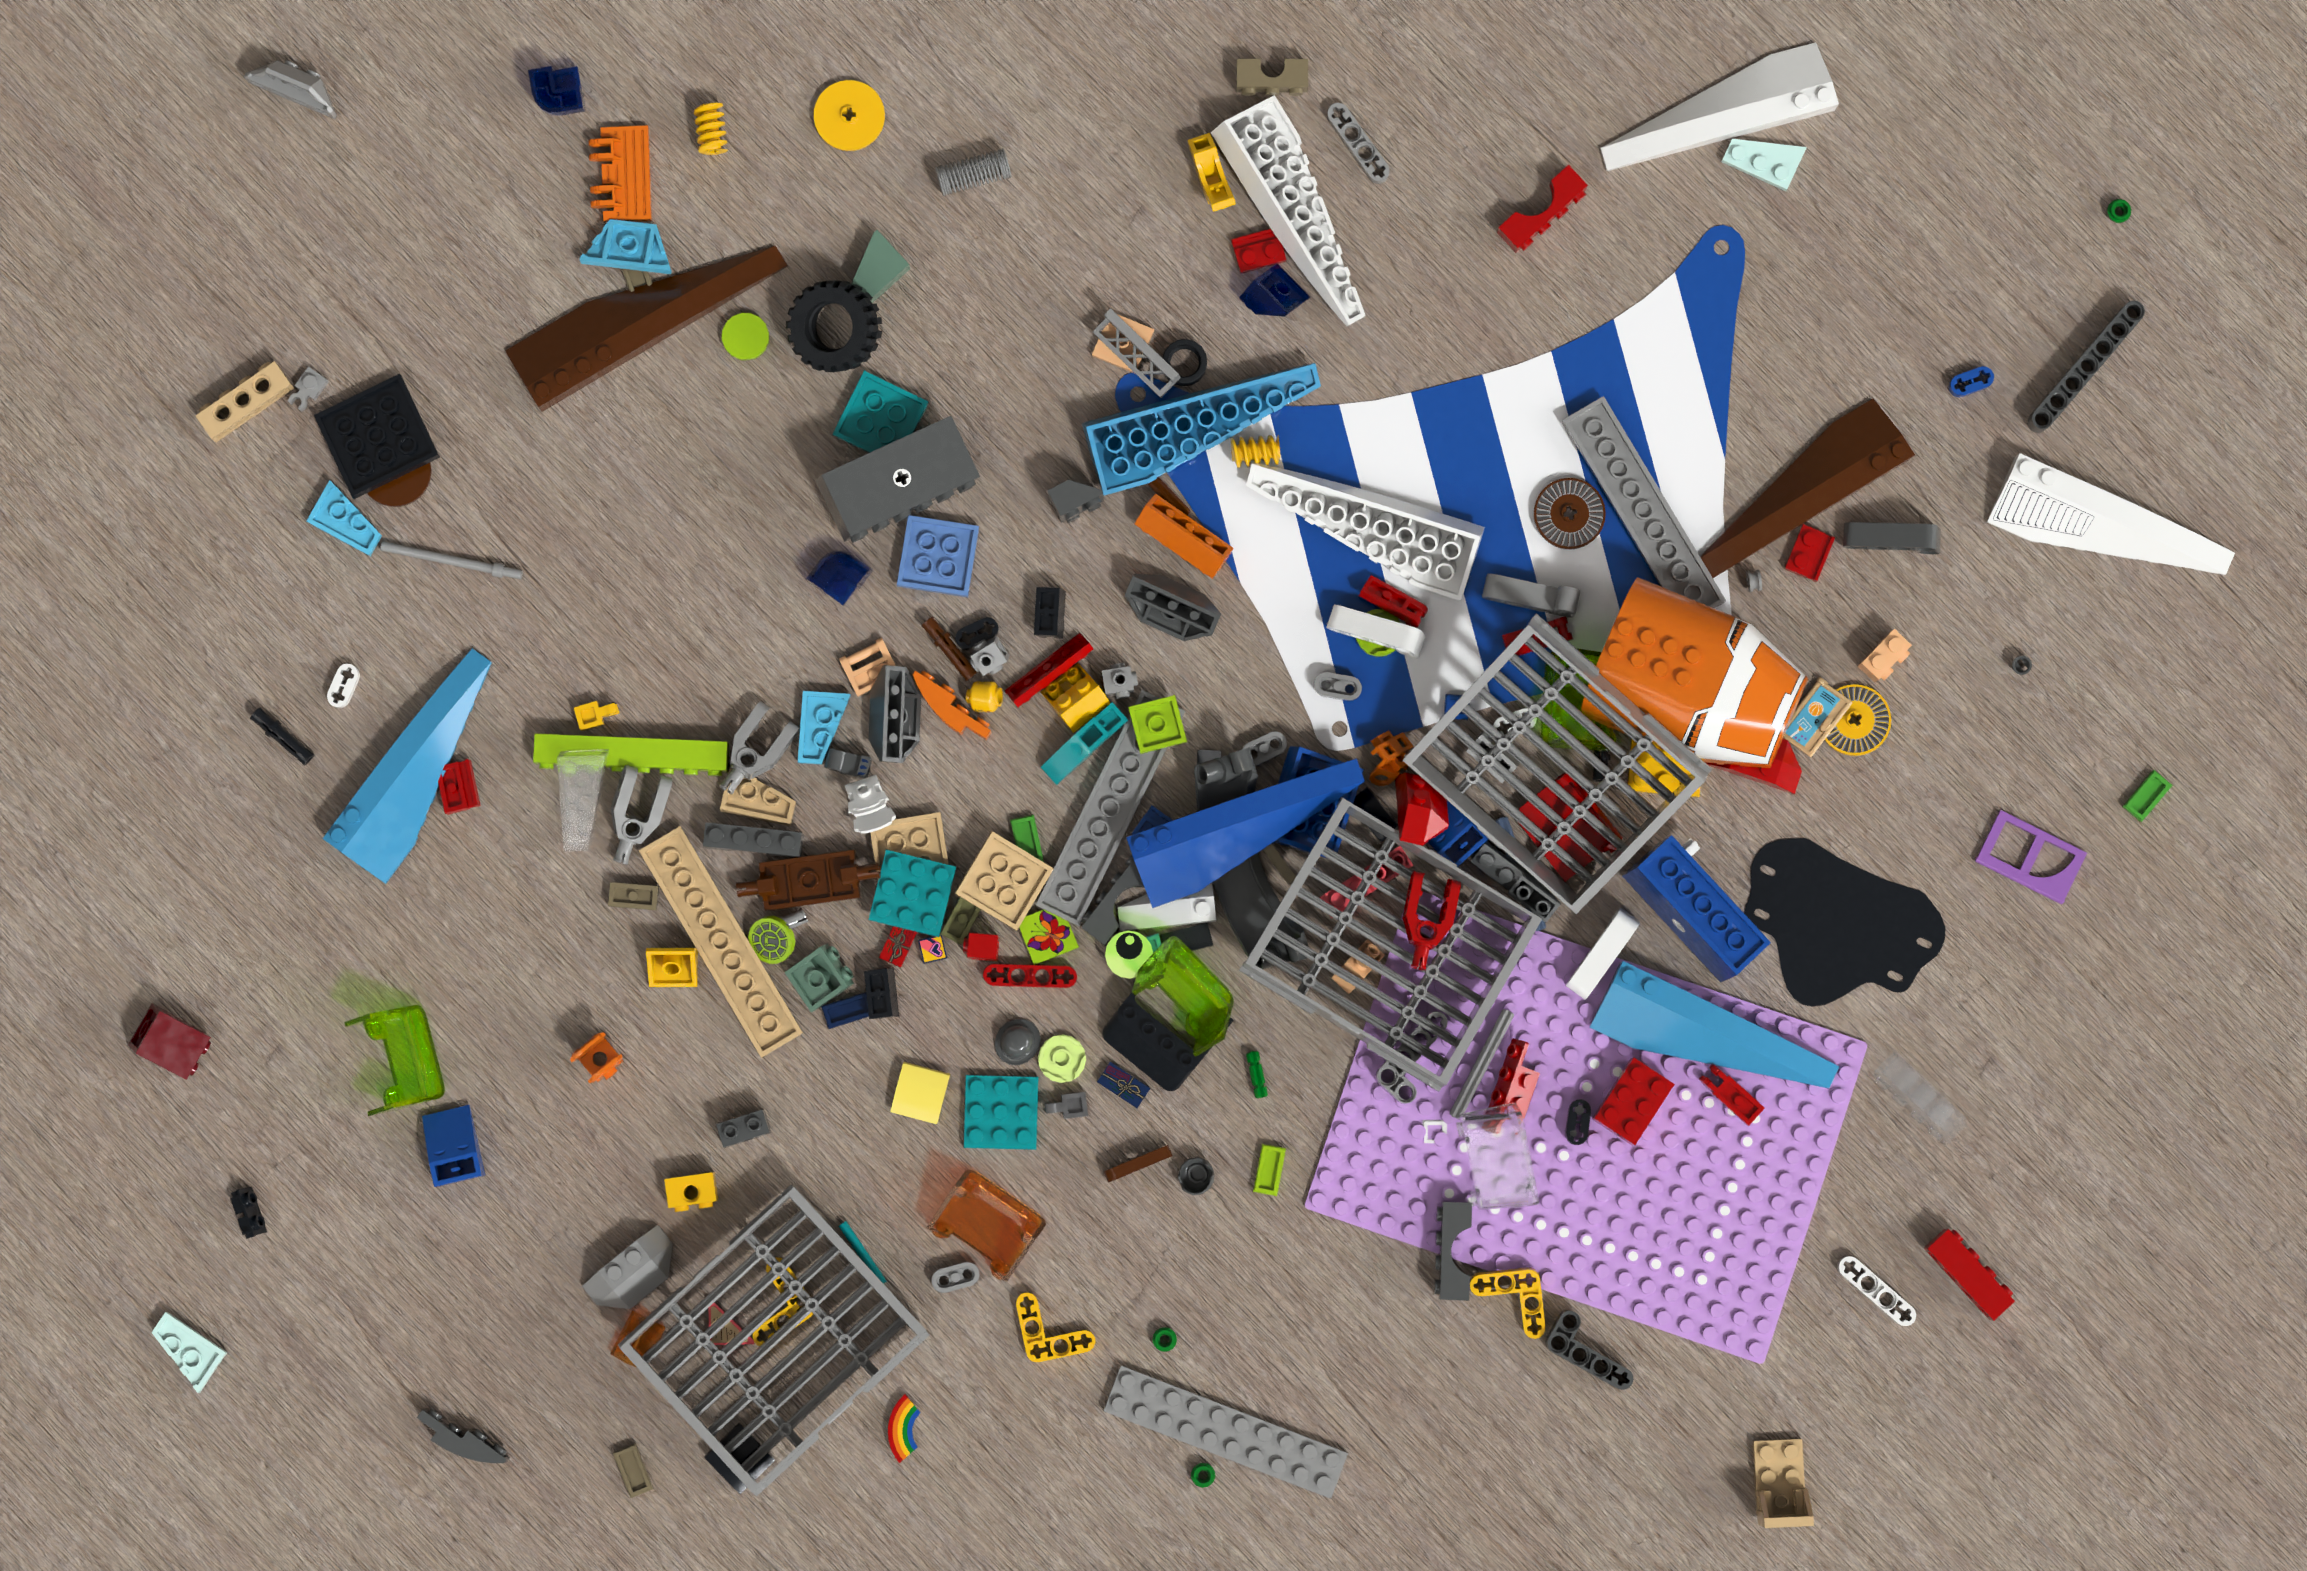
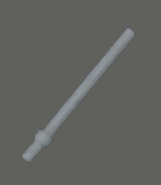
[381,541,523,580]

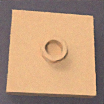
[1092,314,1154,374]

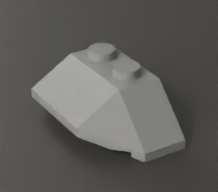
[244,60,337,119]
[582,1225,673,1309]

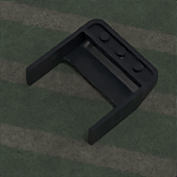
[1103,959,1234,1091]

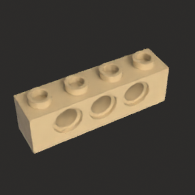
[196,361,295,443]

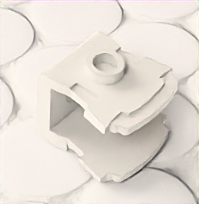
[844,775,896,834]

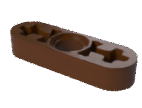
[1104,1145,1173,1183]

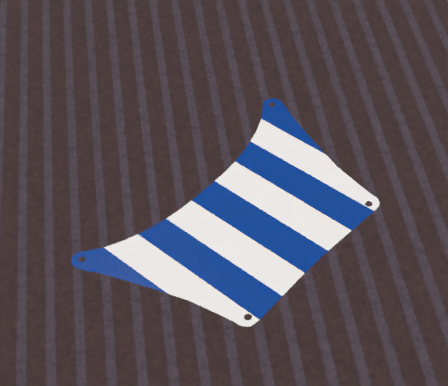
[1115,225,1745,751]

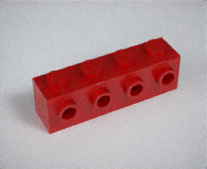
[1923,1229,2015,1321]

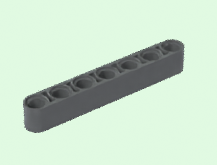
[2027,301,2145,433]

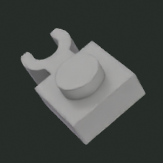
[288,366,329,412]

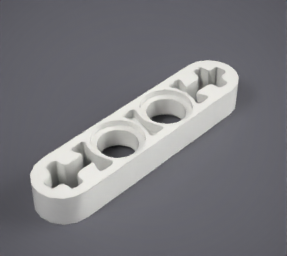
[1837,1256,1916,1326]

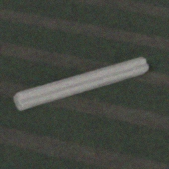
[1450,1009,1514,1120]

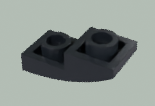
[1353,787,1399,842]

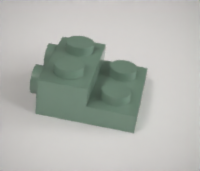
[784,943,854,1012]

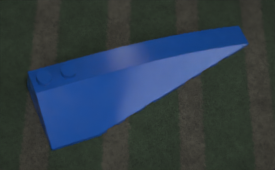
[1126,759,1365,908]

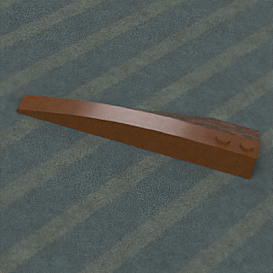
[1700,399,1915,578]

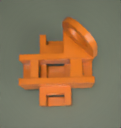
[1369,730,1414,786]

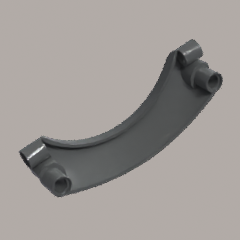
[1194,748,1309,969]

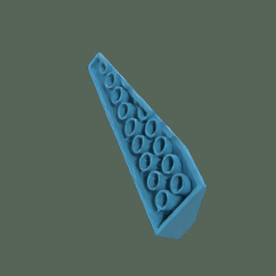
[1082,363,1321,496]

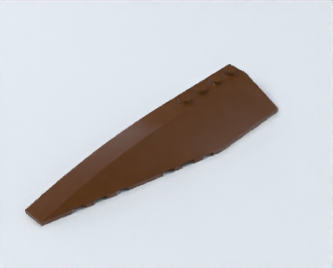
[505,245,788,412]

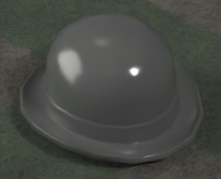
[994,1019,1041,1065]

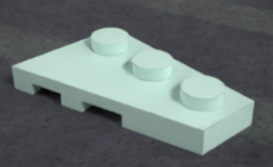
[1721,139,1807,191]
[151,1312,227,1393]

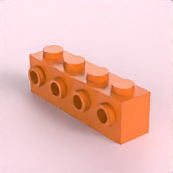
[1134,493,1234,579]

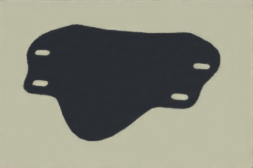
[1745,838,1945,1007]

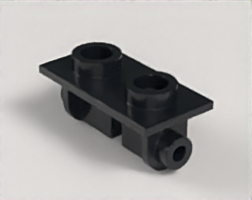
[230,1186,267,1239]

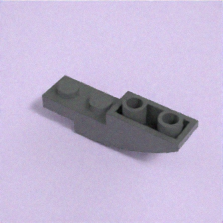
[1471,841,1561,923]
[417,1408,510,1463]

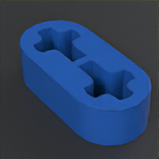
[1948,366,1994,398]

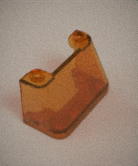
[927,1170,1046,1283]

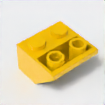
[1041,663,1111,733]

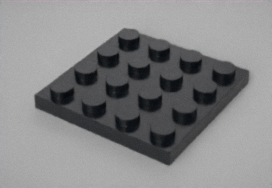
[314,374,440,499]

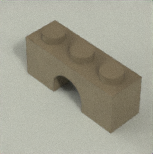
[1236,59,1308,96]

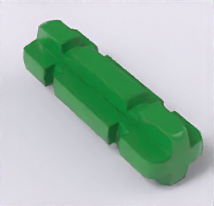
[1246,1051,1268,1099]

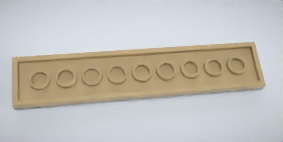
[639,826,803,1058]

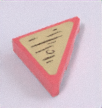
[708,1302,755,1345]

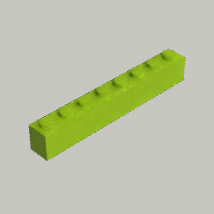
[533,734,729,776]

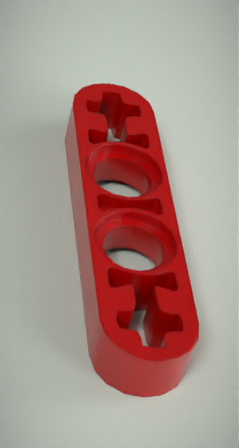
[983,964,1077,988]

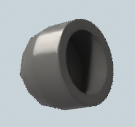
[2012,655,2032,675]

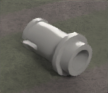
[779,908,808,929]

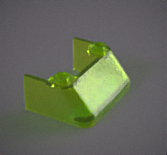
[1132,936,1234,1057]
[344,1005,445,1116]

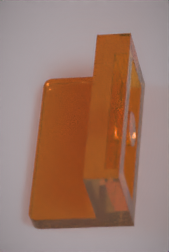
[610,1310,665,1367]

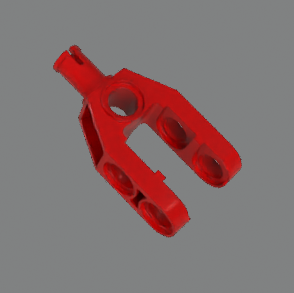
[1402,870,1461,970]

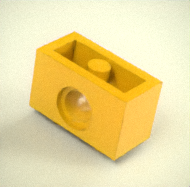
[664,1172,719,1212]

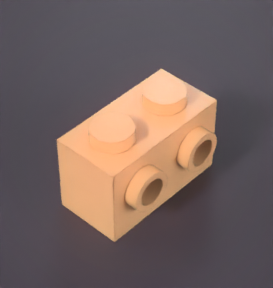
[1857,629,1912,683]

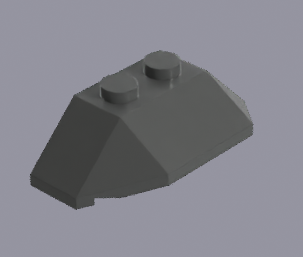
[1125,574,1221,641]
[868,665,921,763]

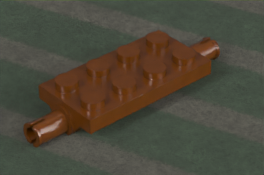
[736,850,881,911]

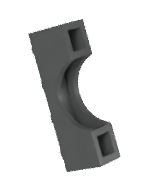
[703,822,804,858]
[1081,855,1145,946]
[1434,1202,1472,1301]

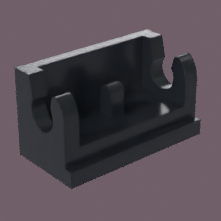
[1034,587,1066,639]
[864,968,899,1019]

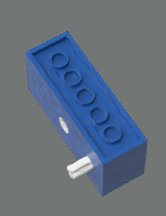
[1622,835,1771,983]

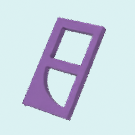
[1975,810,2087,905]

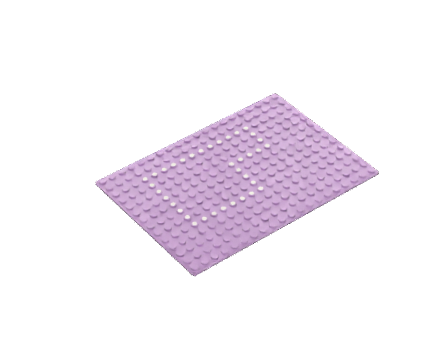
[1305,892,1867,1364]

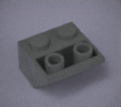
[1047,480,1104,523]

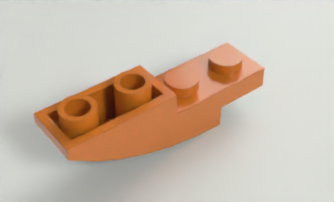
[913,670,992,741]

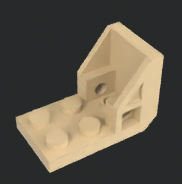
[1752,1438,1814,1528]

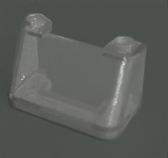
[1456,1102,1539,1210]

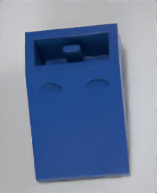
[1426,800,1488,867]
[422,1105,486,1187]

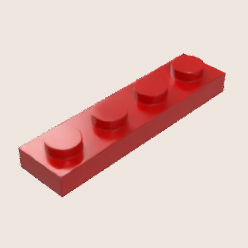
[1004,633,1093,707]

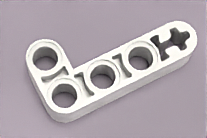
[1326,605,1426,659]
[1566,907,1640,1000]

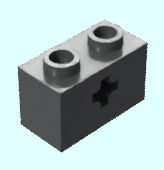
[716,1109,772,1148]

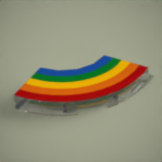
[888,1394,921,1463]

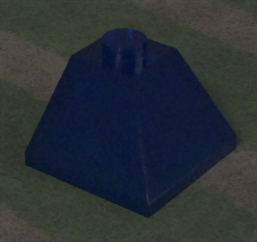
[1239,263,1310,317]

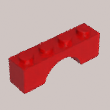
[1497,165,1588,253]

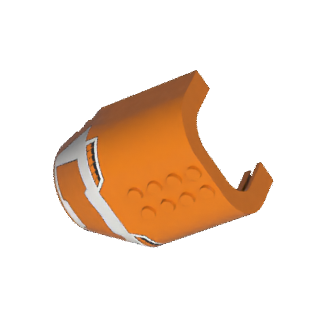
[1581,577,1808,768]

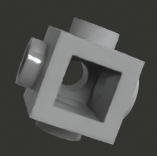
[970,636,1010,676]
[1102,663,1138,699]

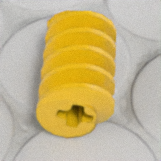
[694,102,728,155]
[1231,435,1280,468]

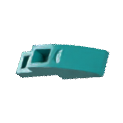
[1041,702,1128,785]

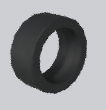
[1163,339,1207,387]

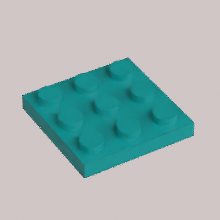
[832,371,929,453]
[868,850,957,937]
[964,1075,1039,1150]

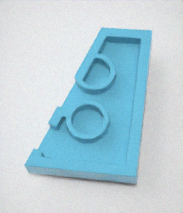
[306,480,382,557]
[798,691,851,765]

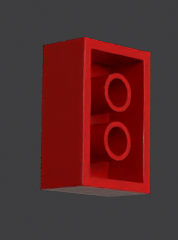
[1592,1057,1675,1146]

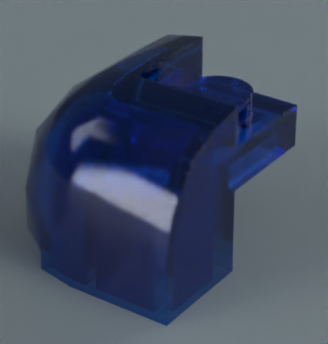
[528,66,586,116]
[806,550,873,606]

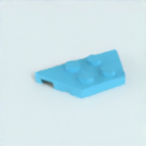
[580,219,671,274]

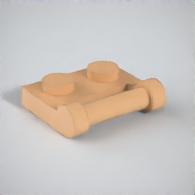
[839,637,896,697]

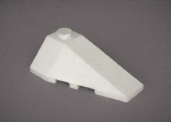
[1118,883,1216,931]

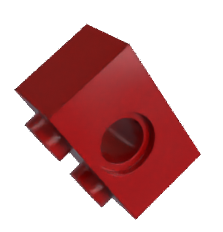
[963,933,999,962]

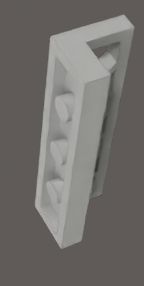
[1093,308,1181,398]

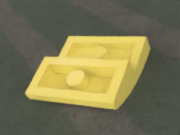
[890,1062,950,1124]

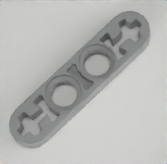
[1327,103,1389,184]

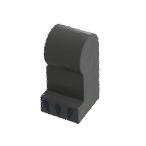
[824,749,872,779]

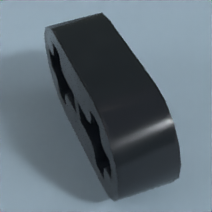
[955,617,999,650]
[1565,1099,1591,1145]

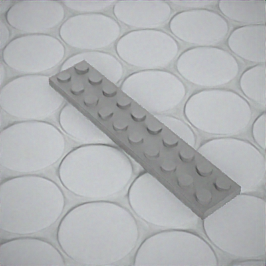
[1562,396,1726,608]
[1036,690,1185,927]
[1104,1365,1348,1499]

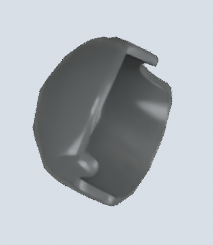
[1178,1157,1215,1195]

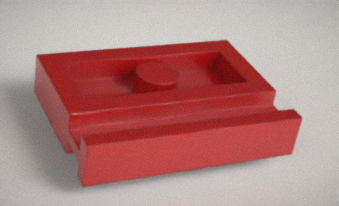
[1231,229,1286,274]
[1784,524,1835,582]
[438,759,481,815]

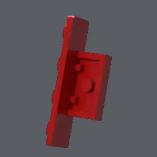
[1481,1038,1540,1134]

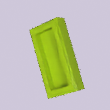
[1253,1144,1286,1196]

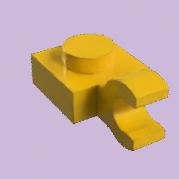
[574,701,619,731]

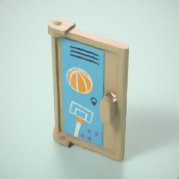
[1783,677,1853,758]

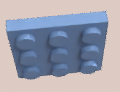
[897,515,979,598]

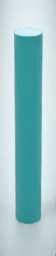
[838,1221,887,1284]

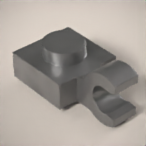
[1045,1092,1088,1119]

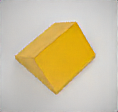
[646,948,698,987]

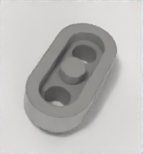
[1314,672,1362,701]
[1243,731,1287,766]
[932,1262,980,1293]

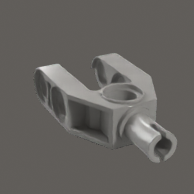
[720,701,800,794]
[611,765,672,865]

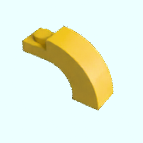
[1187,133,1236,212]

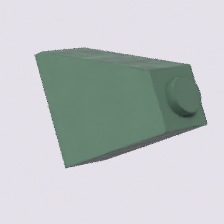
[851,230,910,303]

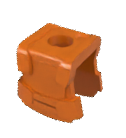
[570,1032,624,1083]

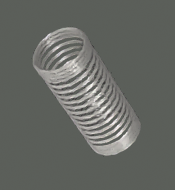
[935,148,1012,196]

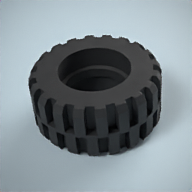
[786,280,882,372]

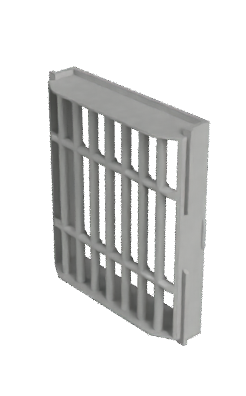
[1402,613,1712,914]
[1239,797,1542,1092]
[618,1185,929,1497]

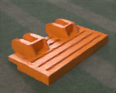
[589,125,652,222]

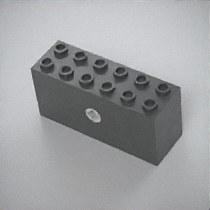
[816,416,980,543]

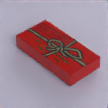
[879,926,917,968]

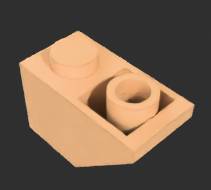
[1332,939,1385,994]

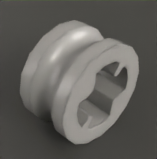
[1746,569,1762,592]

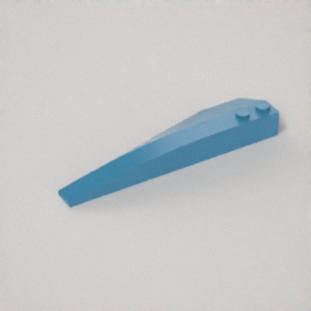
[322,648,492,884]
[1589,961,1839,1088]

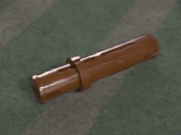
[922,616,978,682]

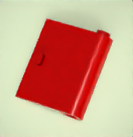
[1518,772,1623,882]

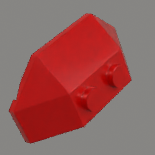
[1705,739,1802,794]
[1395,773,1449,846]

